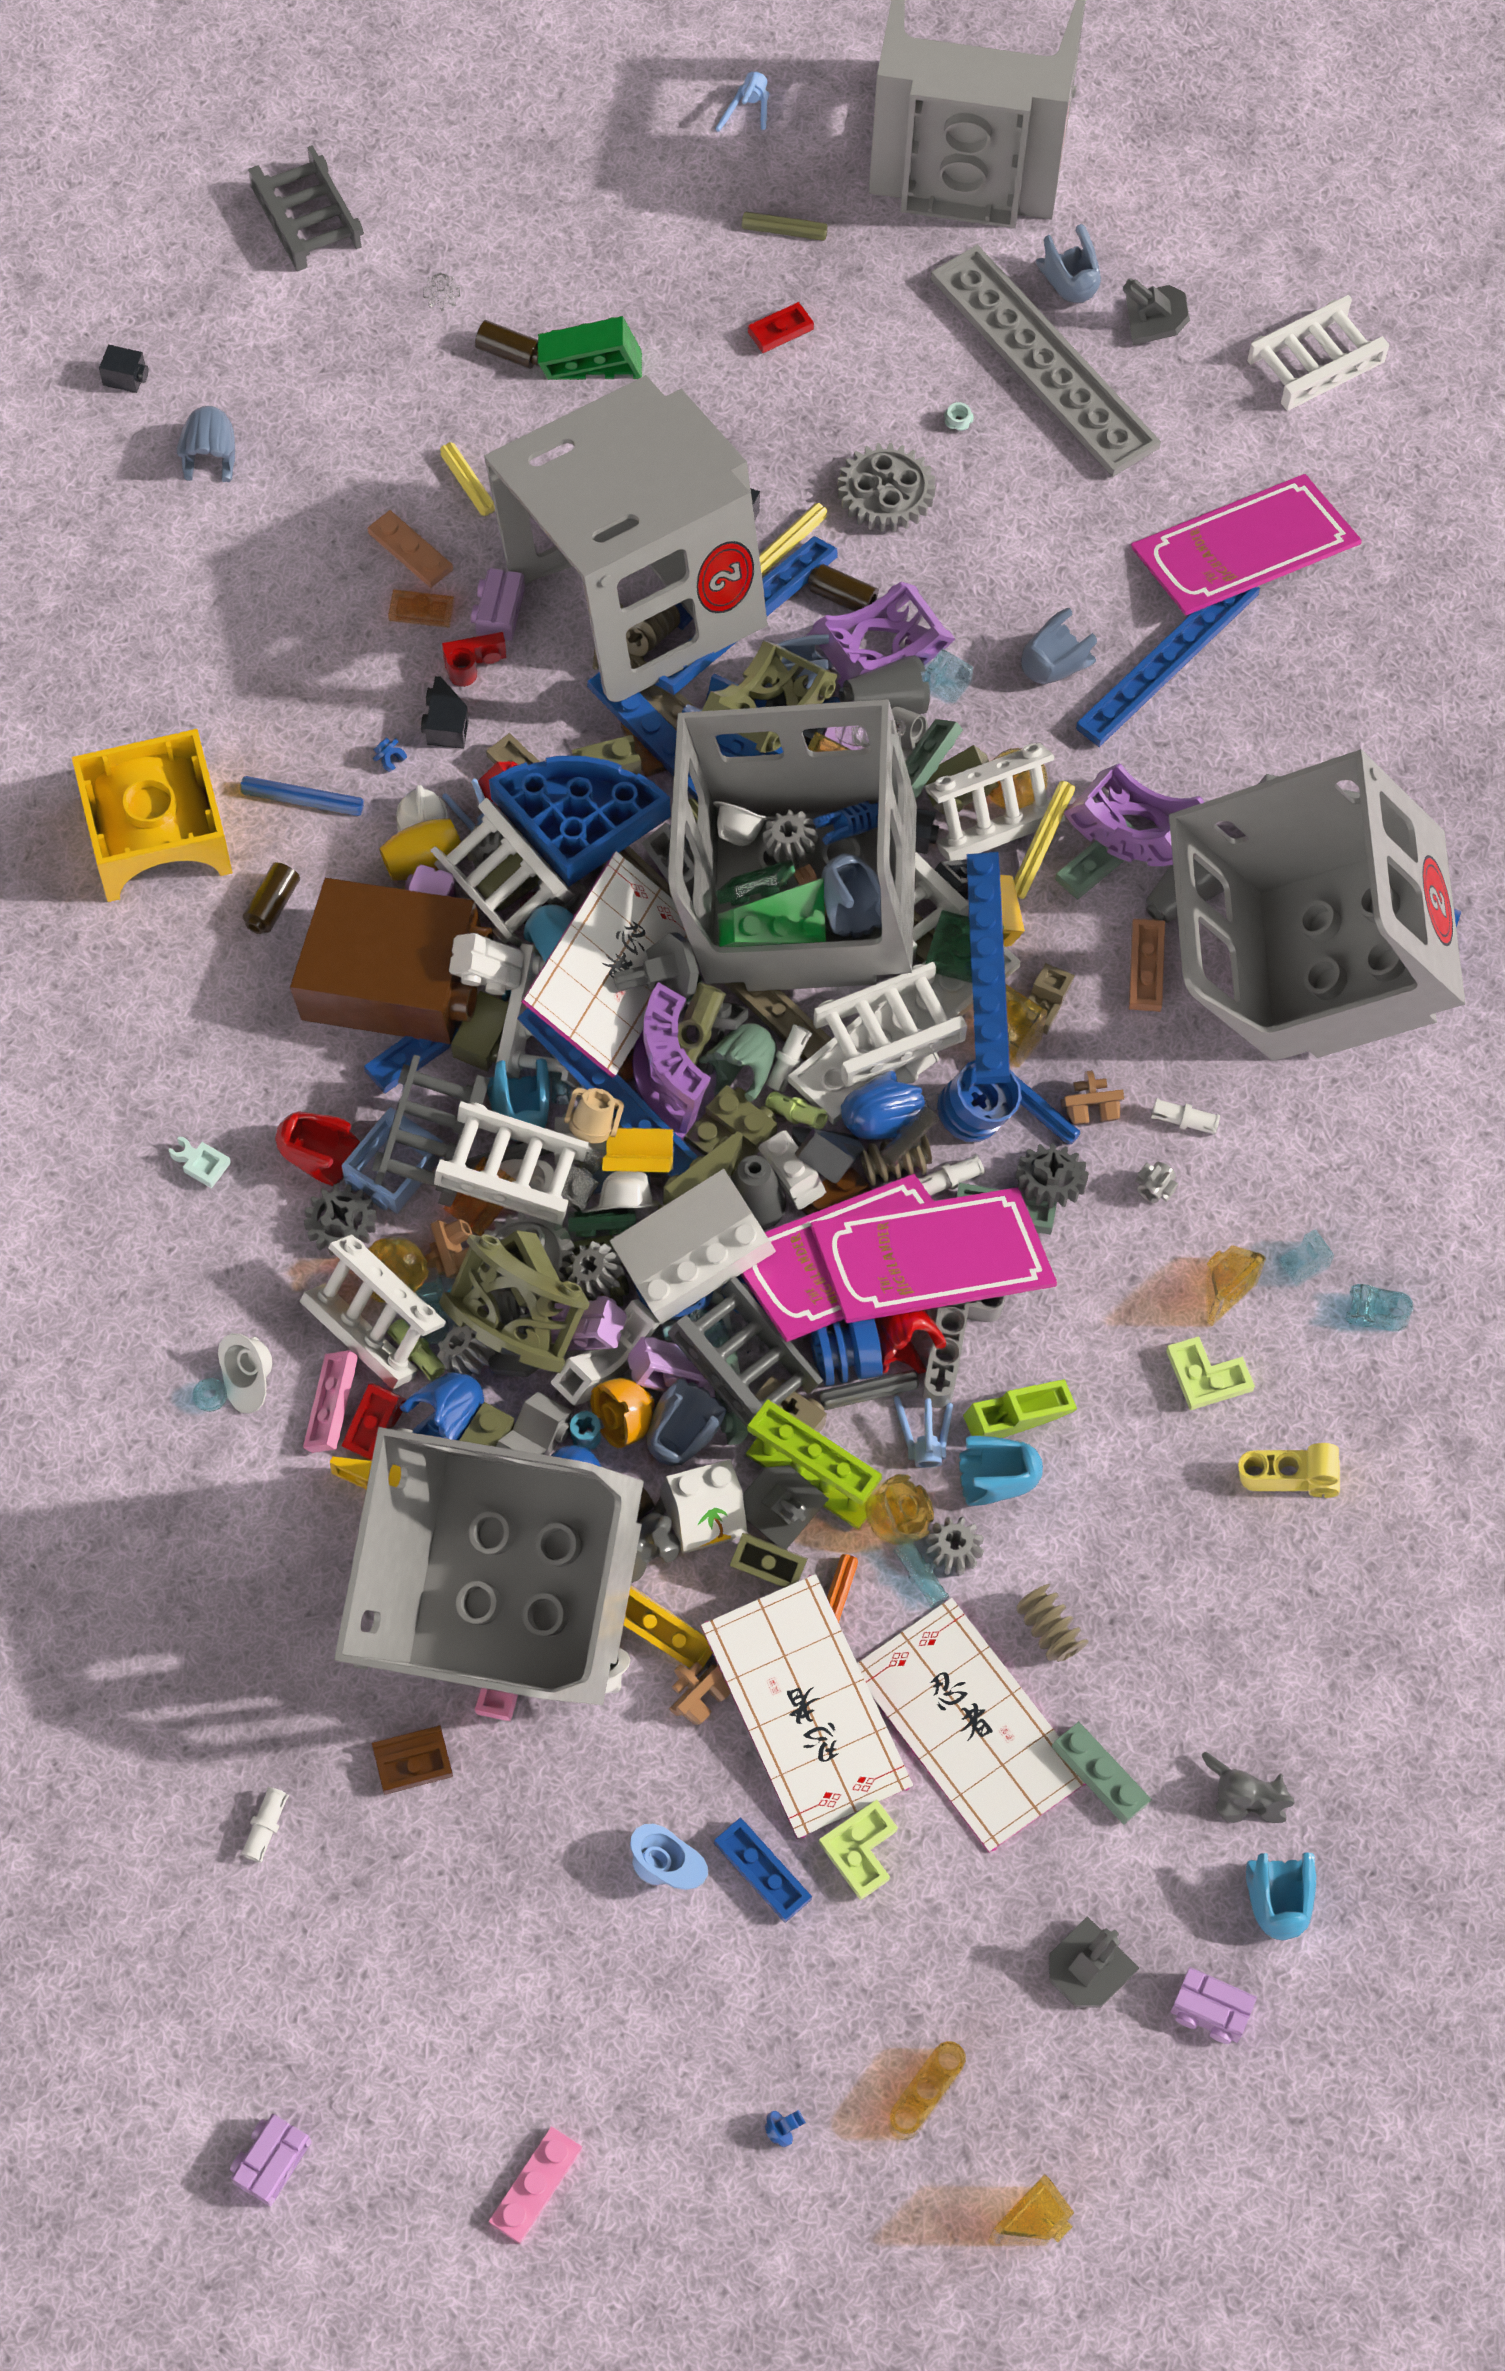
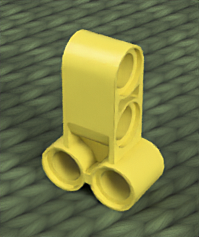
[1238,1443,1340,1498]

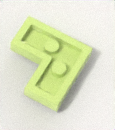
[1166,1336,1255,1410]
[819,1799,898,1901]

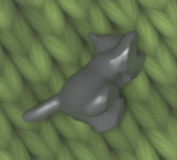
[631,1496,681,1583]
[1202,1752,1295,1823]

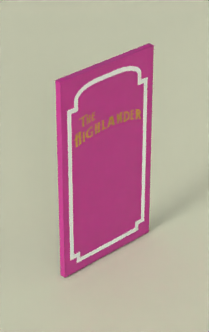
[1131,474,1362,616]
[740,1174,934,1342]
[810,1187,1057,1323]

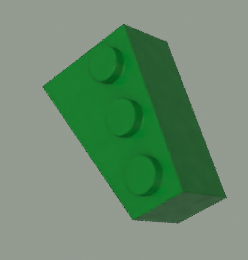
[538,316,642,380]
[718,878,826,947]

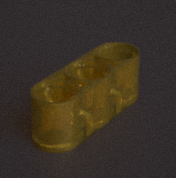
[888,2041,966,2140]

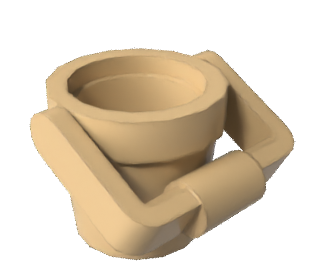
[564,1088,624,1144]

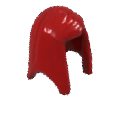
[275,1111,360,1186]
[874,1310,946,1374]

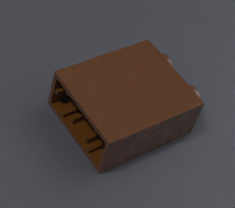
[290,877,493,1044]

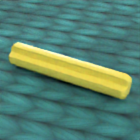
[440,442,495,516]

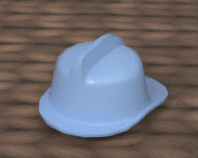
[630,1824,708,1890]

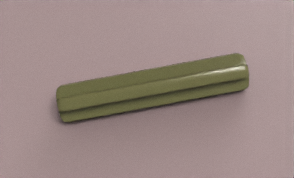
[742,211,828,241]

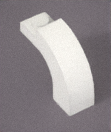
[551,1299,660,1406]

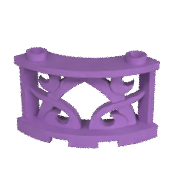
[806,582,955,687]
[1063,763,1204,866]
[632,982,711,1140]

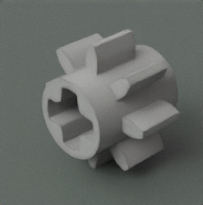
[1135,1162,1178,1203]

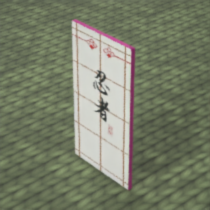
[521,851,689,1078]
[700,1574,913,1839]
[857,1598,1086,1853]

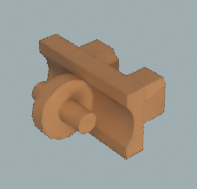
[1060,1070,1124,1125]
[424,1219,472,1278]
[669,1662,731,1725]

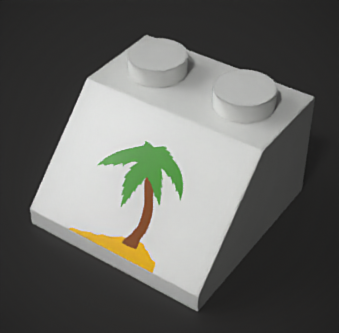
[659,1459,747,1554]

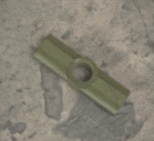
[677,982,726,1065]

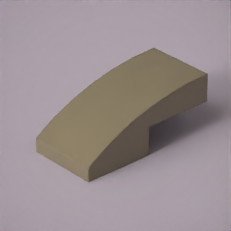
[1017,963,1075,1035]

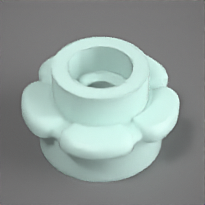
[944,402,974,431]

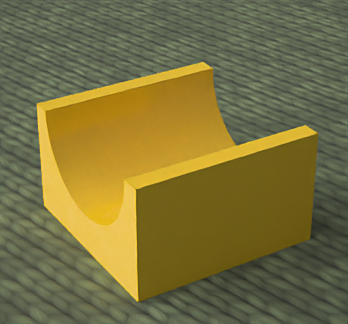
[71,729,233,902]

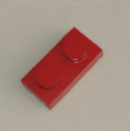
[748,302,814,353]

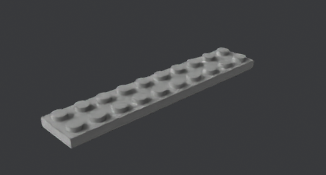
[930,244,1161,477]

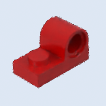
[442,632,507,687]
[341,1383,406,1460]

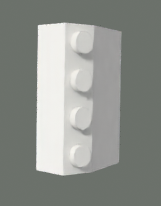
[610,1169,776,1324]

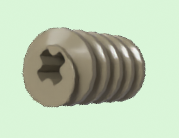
[626,605,680,656]
[860,1132,932,1185]
[1016,1584,1089,1662]

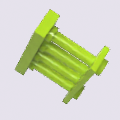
[746,1399,882,1530]

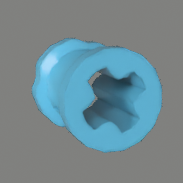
[570,1411,601,1450]

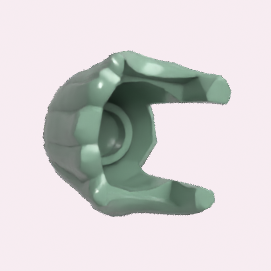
[699,1023,777,1102]

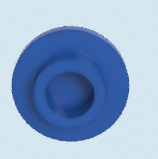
[372,737,407,772]
[765,2110,806,2147]

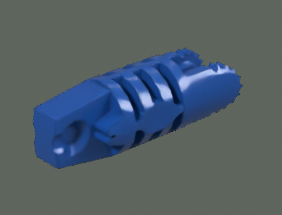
[813,801,879,845]

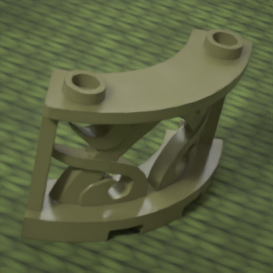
[702,640,837,753]
[439,1234,590,1373]

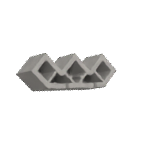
[496,1392,573,1456]

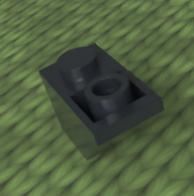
[421,676,469,749]

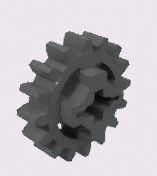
[1015,1143,1089,1208]
[304,1184,377,1256]

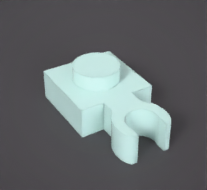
[169,1137,231,1188]

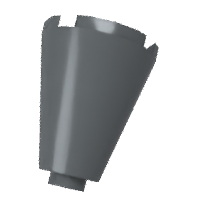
[839,655,930,715]
[1146,858,1224,923]
[730,1155,786,1231]

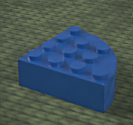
[489,756,671,887]

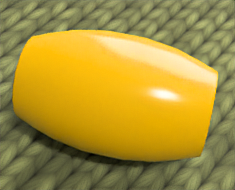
[379,818,461,881]

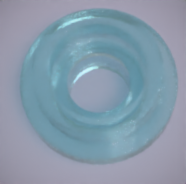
[193,1378,227,1412]

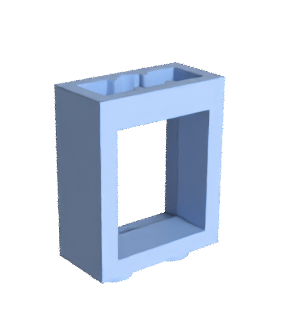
[342,1107,443,1214]

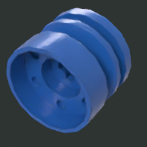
[937,1060,1022,1142]
[810,1319,883,1387]

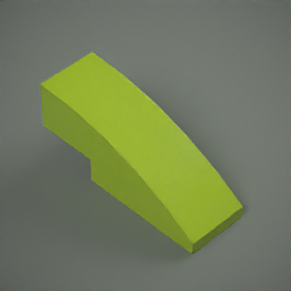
[963,1379,1077,1438]

